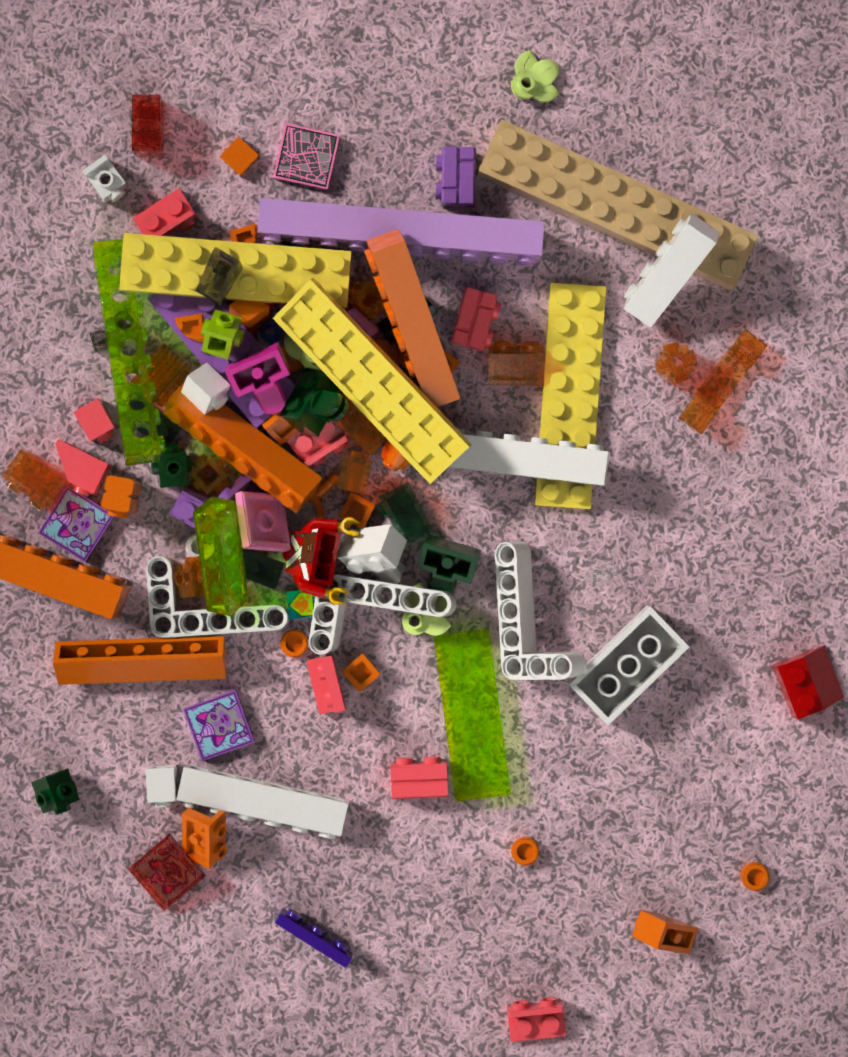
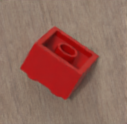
[772,645,844,720]

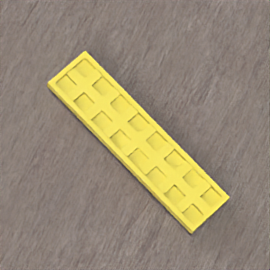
[119,233,351,309]
[273,278,472,484]
[535,283,606,509]

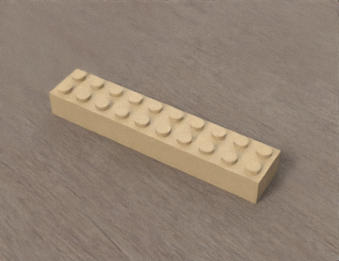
[478,119,759,291]

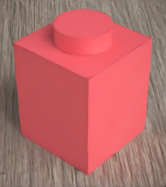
[73,398,118,444]

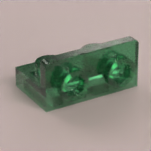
[376,482,433,546]

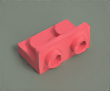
[132,188,198,237]
[287,420,351,469]
[307,654,347,714]
[507,997,566,1042]

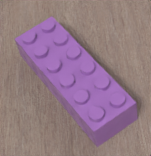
[147,294,295,430]

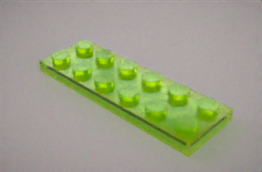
[433,628,511,802]

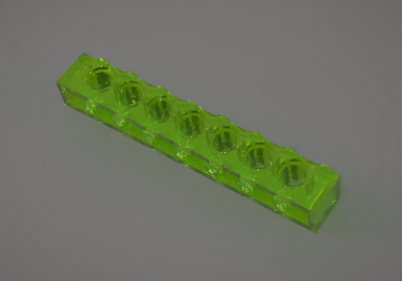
[92,239,165,466]

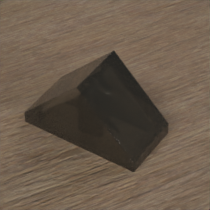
[196,247,243,305]

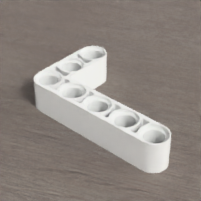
[495,541,586,680]
[146,556,289,638]
[309,574,456,655]

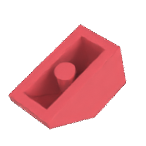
[55,439,112,497]

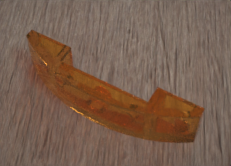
[679,329,767,434]

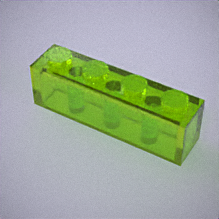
[193,497,249,616]

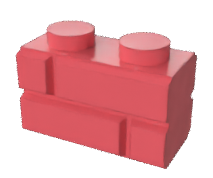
[450,287,501,352]
[391,756,448,799]

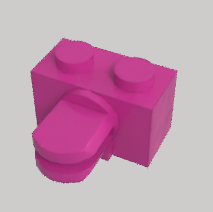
[225,343,290,414]

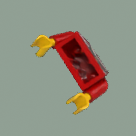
[282,517,361,605]

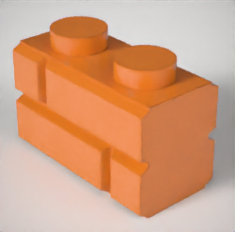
[101,475,142,518]

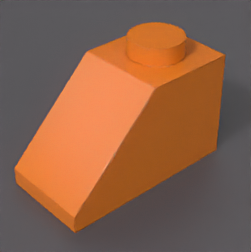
[632,910,699,954]

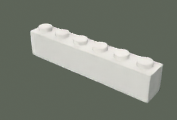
[449,428,610,486]
[176,764,349,839]

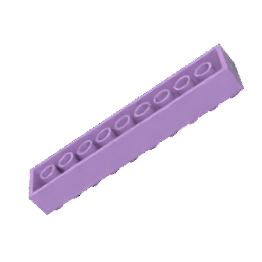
[257,198,545,267]

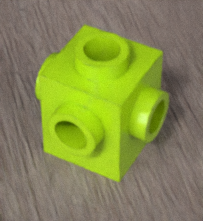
[201,309,245,360]

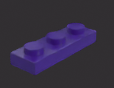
[275,908,353,968]

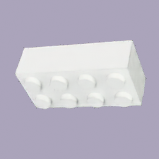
[567,605,689,725]

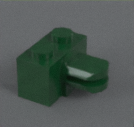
[280,367,349,437]
[417,534,482,595]

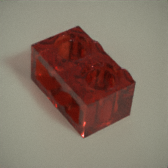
[132,95,165,157]

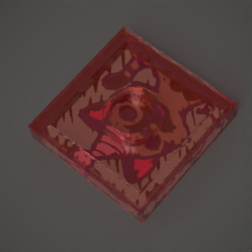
[128,833,206,911]

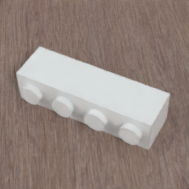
[623,213,719,327]

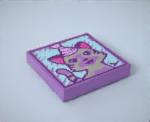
[38,486,115,563]
[183,689,255,761]

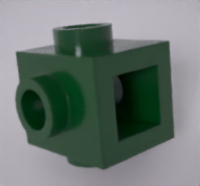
[151,444,192,488]
[31,768,80,815]

